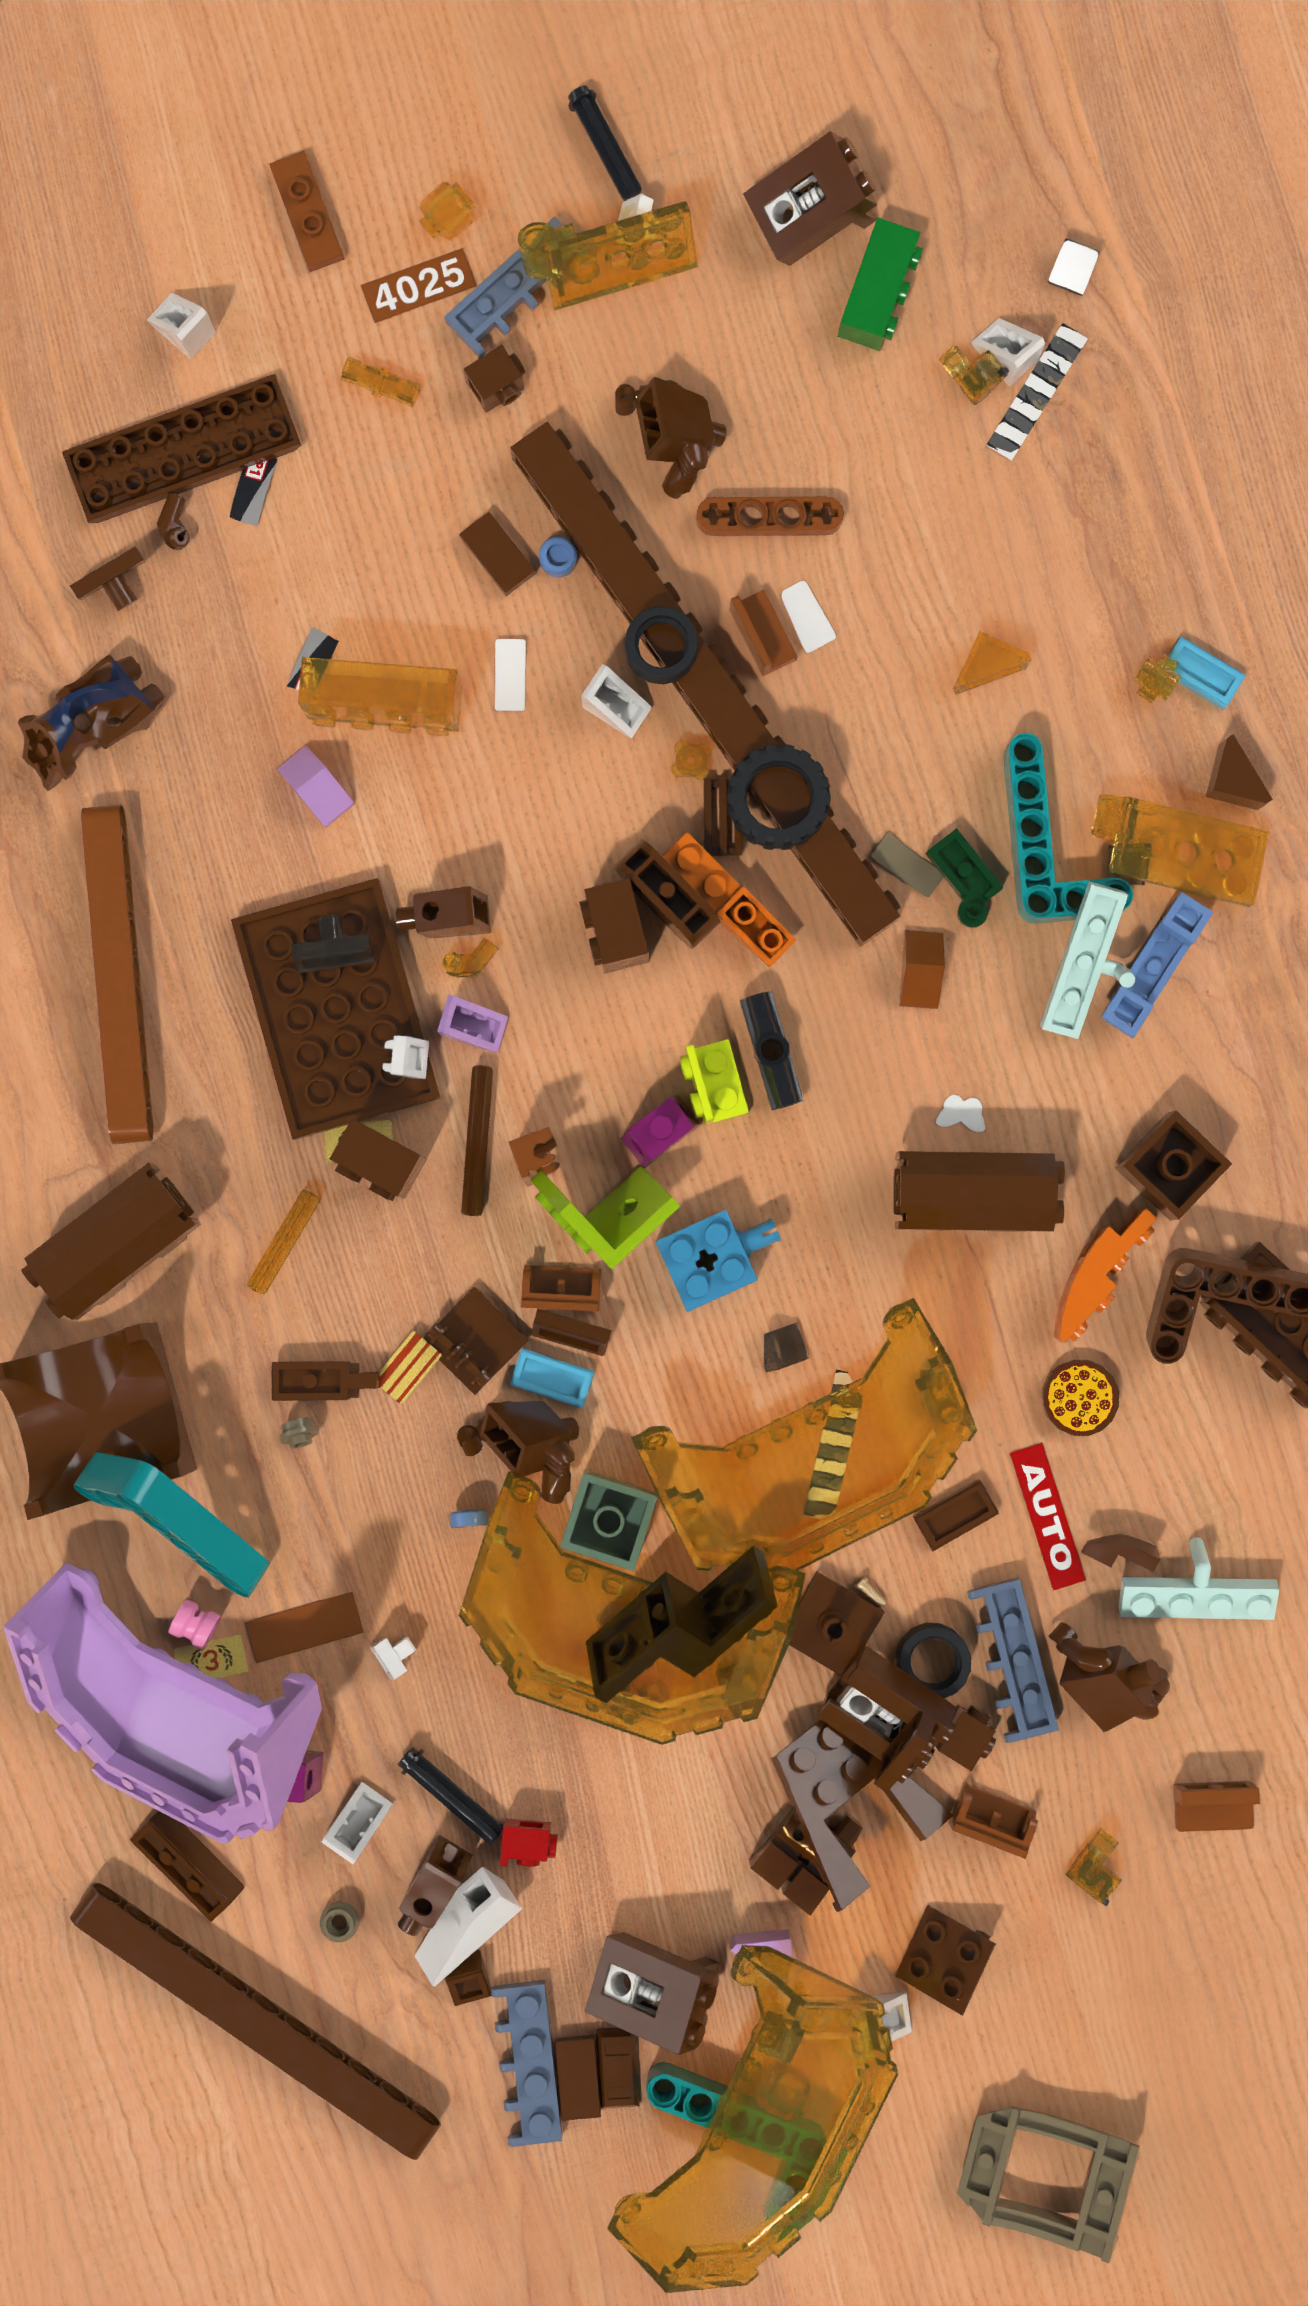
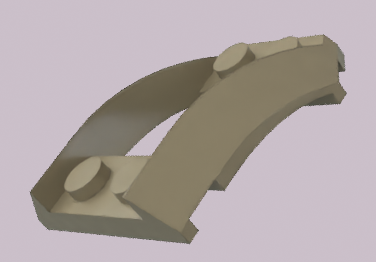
[957,2107,1140,2264]

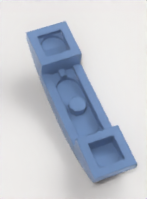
[1100,891,1213,1039]

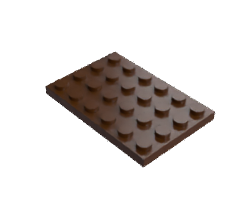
[231,878,441,1140]

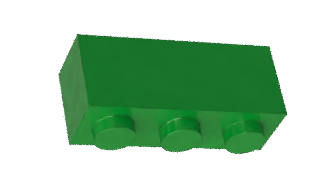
[837,217,923,351]

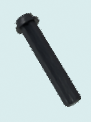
[568,85,642,201]
[397,1747,503,1844]

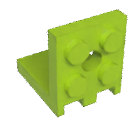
[530,1166,680,1270]

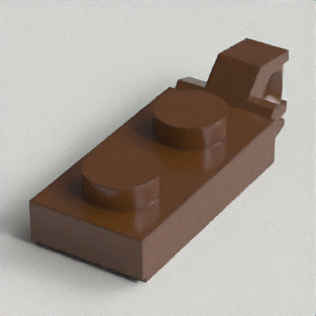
[272,1361,380,1401]

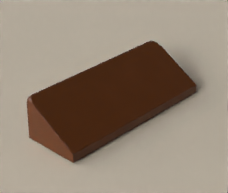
[130,1811,244,1922]

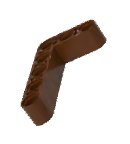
[1146,1248,1308,1364]

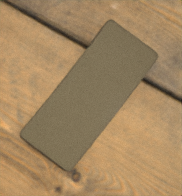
[871,833,943,897]

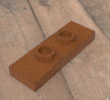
[269,151,345,272]

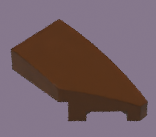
[1081,1534,1161,1572]

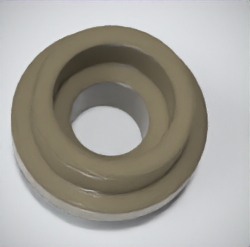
[279,1417,318,1449]
[320,1902,359,1942]

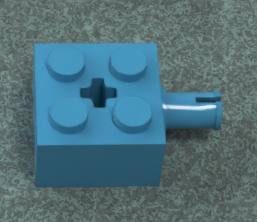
[655,1210,781,1312]

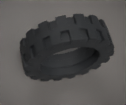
[727,744,831,850]

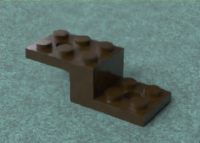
[586,1545,778,1703]

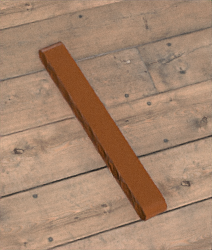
[81,804,154,1145]

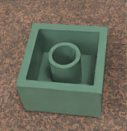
[560,1469,658,1571]

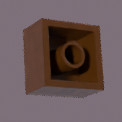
[579,878,649,974]
[1115,1110,1232,1221]
[329,1118,427,1201]

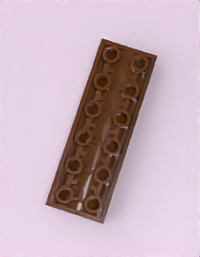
[62,374,302,523]

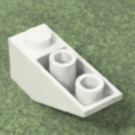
[414,1867,522,1987]

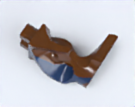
[18,655,165,791]

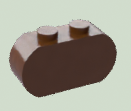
[613,839,721,949]

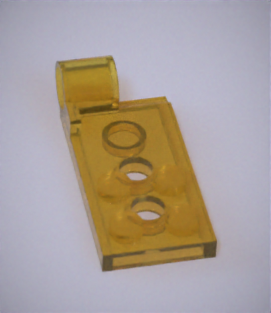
[517,201,698,310]
[1091,795,1269,907]

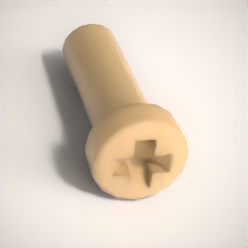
[854,1576,886,1608]

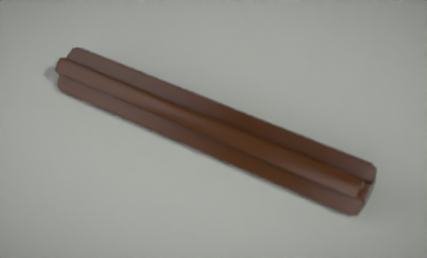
[461,1065,493,1217]

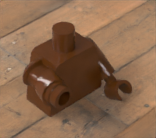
[615,377,727,499]
[457,1401,579,1504]
[1049,1622,1170,1732]

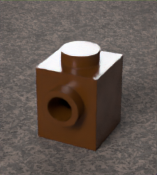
[464,345,526,413]
[936,1705,996,1772]

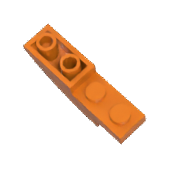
[661,832,796,967]
[1054,1208,1158,1343]

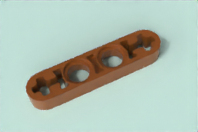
[696,496,844,536]

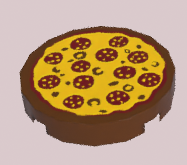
[1042,1360,1119,1436]

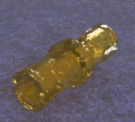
[341,357,421,407]

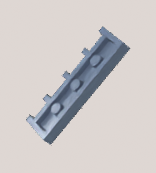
[444,217,591,358]
[967,1577,1059,1743]
[491,1980,562,2147]

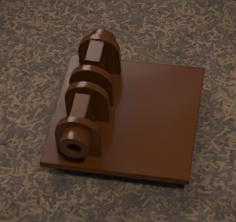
[423,1287,529,1395]
[895,1905,996,2016]

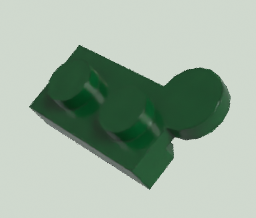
[925,828,1004,928]

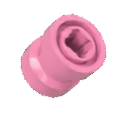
[168,1598,221,1651]

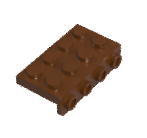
[1200,1241,1308,1409]

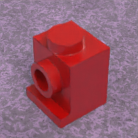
[500,1818,558,1867]

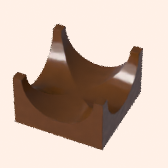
[0,1322,197,1520]

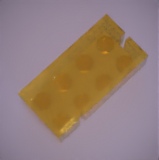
[298,657,462,736]

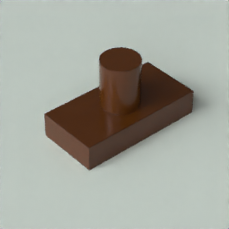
[70,547,145,611]

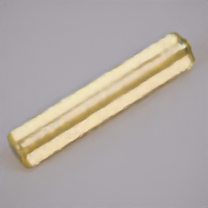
[247,1190,320,1294]

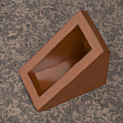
[899,930,945,1009]

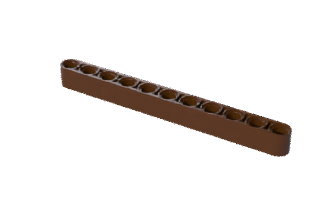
[70,1882,441,2160]

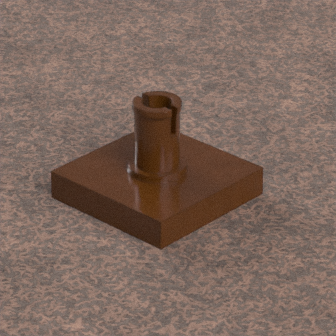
[779,1571,885,1676]

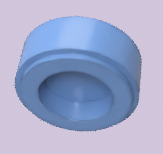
[539,537,577,578]
[450,1509,489,1528]

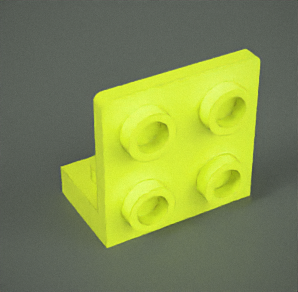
[679,1039,749,1125]

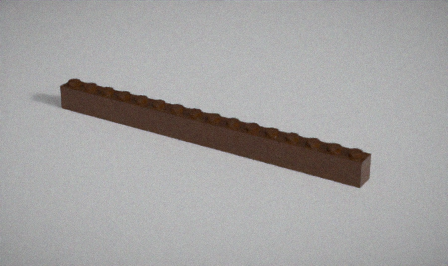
[510,421,901,947]

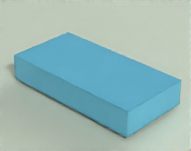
[1159,636,1246,710]
[510,1348,595,1408]

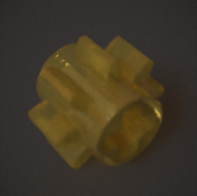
[1134,654,1181,703]

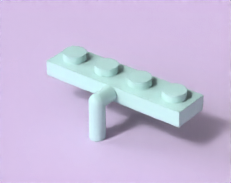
[1040,881,1135,1039]
[1118,1538,1280,1620]

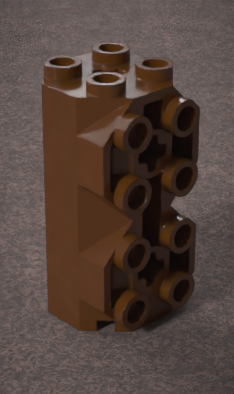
[893,1151,1065,1232]
[21,1162,201,1320]

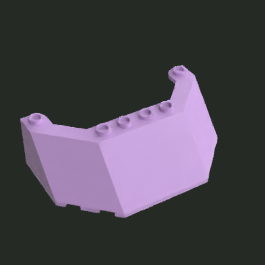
[3,1563,322,1844]

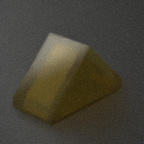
[953,631,1031,695]

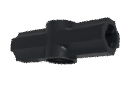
[740,991,804,1110]

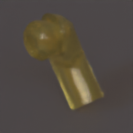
[442,938,499,978]

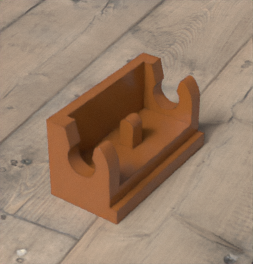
[509,1127,560,1187]
[521,1265,601,1311]
[948,1782,1038,1859]

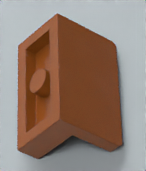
[730,590,797,676]
[1174,1781,1260,1832]

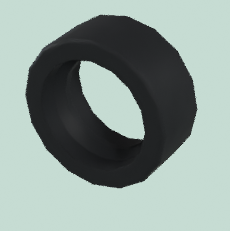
[625,606,698,685]
[896,1623,971,1698]

